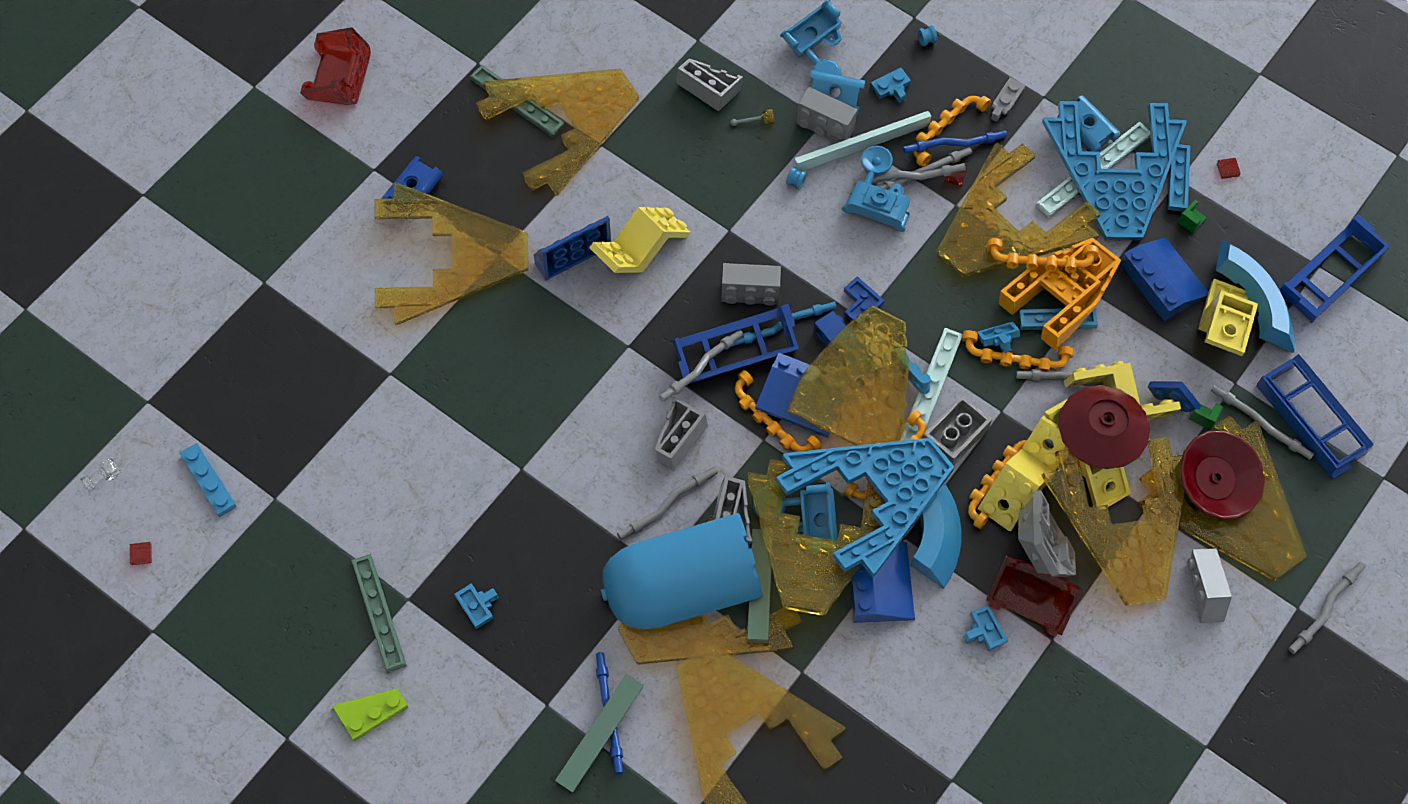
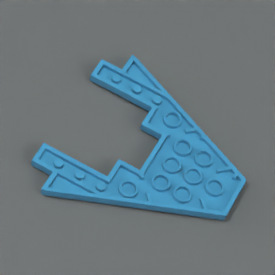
[1042,101,1187,240]
[776,438,954,578]

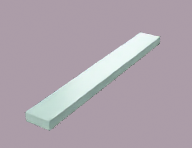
[794,111,931,171]
[1036,122,1151,218]
[899,328,963,441]

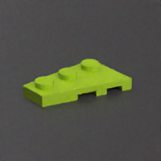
[332,688,408,741]

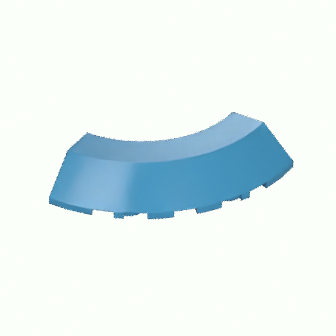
[1216,240,1295,353]
[911,483,961,589]

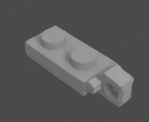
[991,77,1026,122]

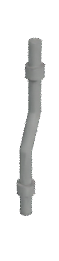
[878,147,972,190]
[854,163,966,186]
[659,330,744,402]
[1016,369,1103,386]
[1211,385,1314,460]
[617,467,718,540]
[1288,562,1366,654]

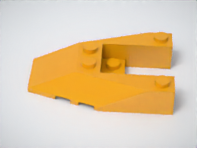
[998,238,1121,350]

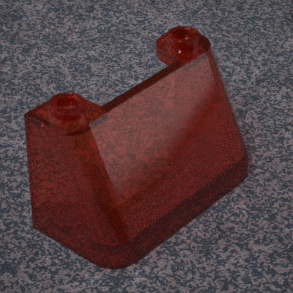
[300,27,371,105]
[986,554,1082,637]

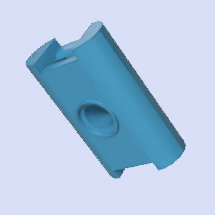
[810,70,865,115]
[1057,95,1120,152]

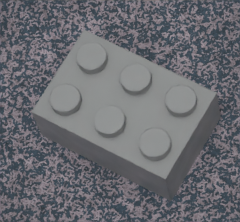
[796,87,858,143]
[721,263,781,306]
[922,395,992,466]

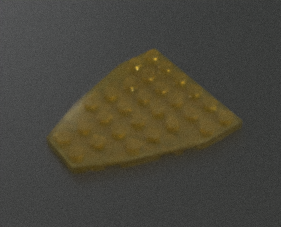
[787,305,909,446]

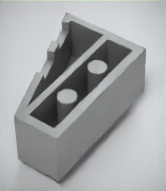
[676,58,743,111]
[655,396,708,470]
[713,476,752,546]
[1187,548,1232,623]

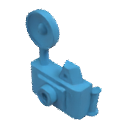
[780,0,842,89]
[842,145,910,232]
[752,482,838,555]

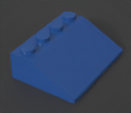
[533,216,611,281]
[1120,238,1208,322]
[755,353,851,438]
[847,537,915,623]

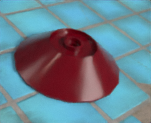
[1058,385,1150,469]
[1180,431,1265,520]

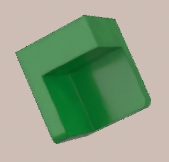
[1178,200,1206,233]
[1189,403,1223,430]

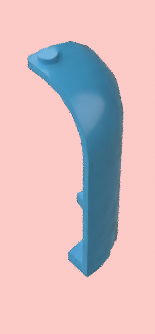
[600,513,763,629]

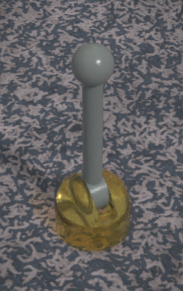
[730,109,775,126]

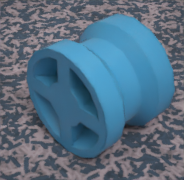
[917,25,937,46]
[786,166,807,189]

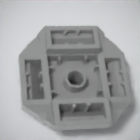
[1018,490,1076,577]

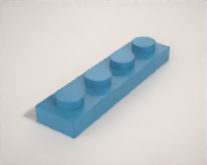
[1168,144,1191,212]
[1019,308,1098,330]
[179,443,237,517]

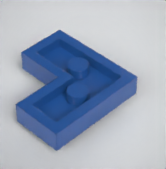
[844,276,885,327]
[1147,381,1201,412]

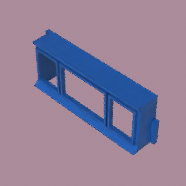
[1279,214,1390,323]
[672,304,799,385]
[1256,354,1374,480]

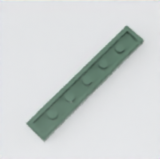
[470,65,565,137]
[747,529,773,643]
[351,554,407,673]
[555,674,644,793]

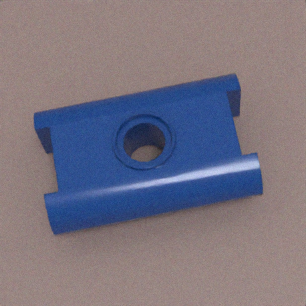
[382,156,443,218]

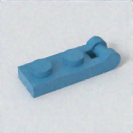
[890,345,930,394]

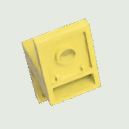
[589,207,691,273]
[1198,279,1258,356]
[1064,361,1181,420]
[1044,399,1131,512]
[977,416,1069,532]

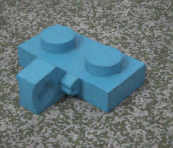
[870,68,911,103]
[977,322,1020,353]
[454,583,499,629]
[963,605,1008,651]

